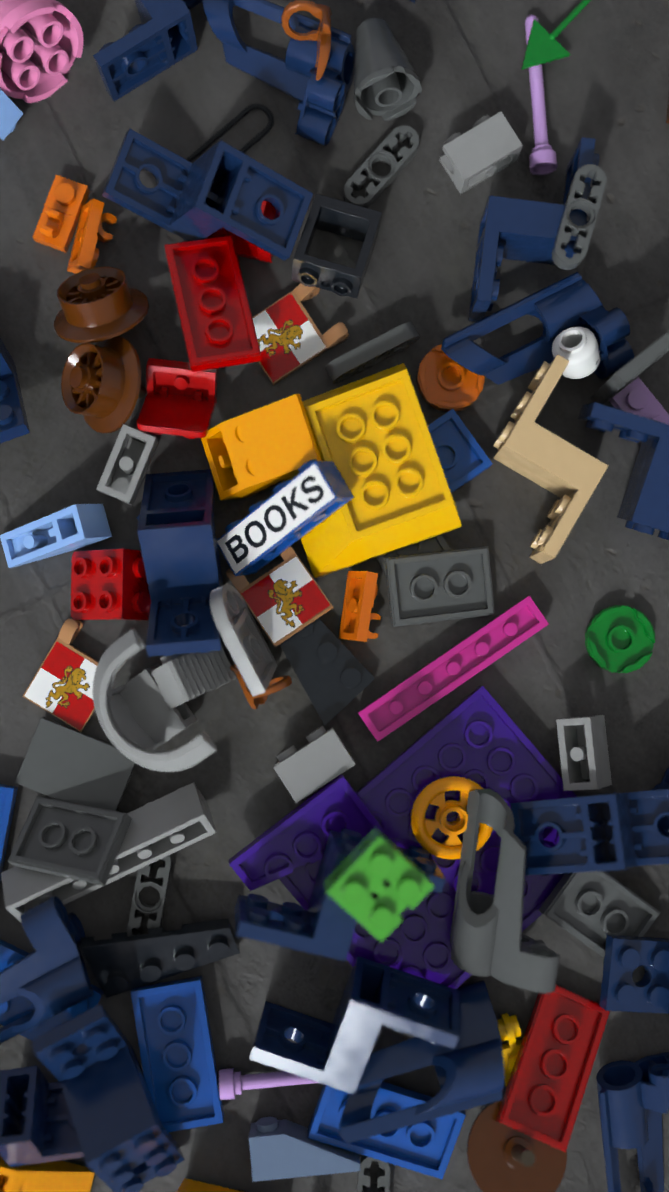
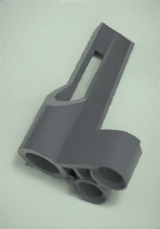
[450,789,559,993]

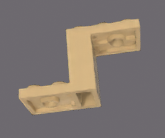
[493,354,608,564]

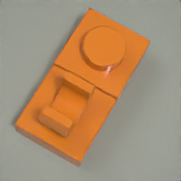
[32,175,91,253]
[67,198,117,274]
[338,571,381,642]

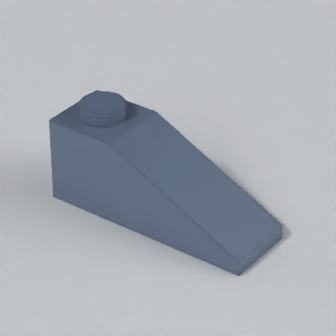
[249,1117,360,1182]

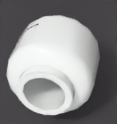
[552,326,601,379]

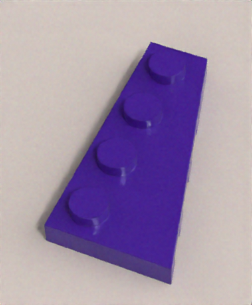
[229,774,385,891]

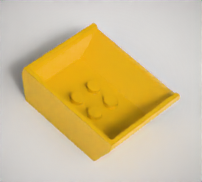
[281,363,462,578]

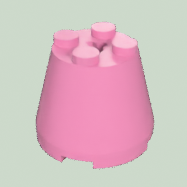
[0,0,84,103]

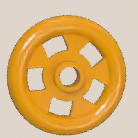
[411,776,493,860]

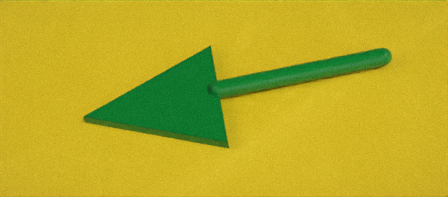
[521,0,591,70]

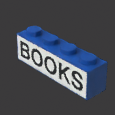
[217,459,354,576]

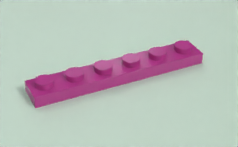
[358,596,549,742]

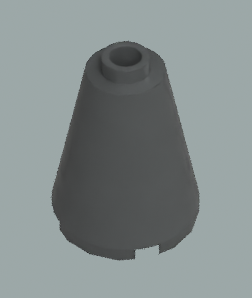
[354,18,422,121]

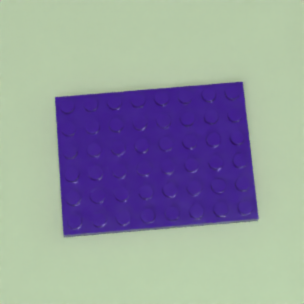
[279,685,577,1008]

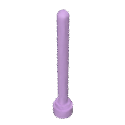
[525,15,557,175]
[219,1068,318,1100]

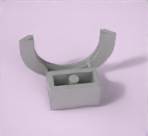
[93,628,218,772]

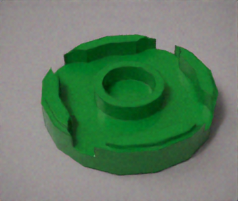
[585,605,655,673]

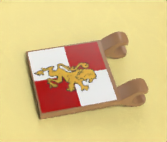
[252,283,349,385]
[226,546,334,647]
[22,618,125,732]

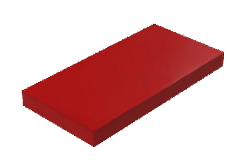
[164,235,261,372]
[495,985,610,1153]

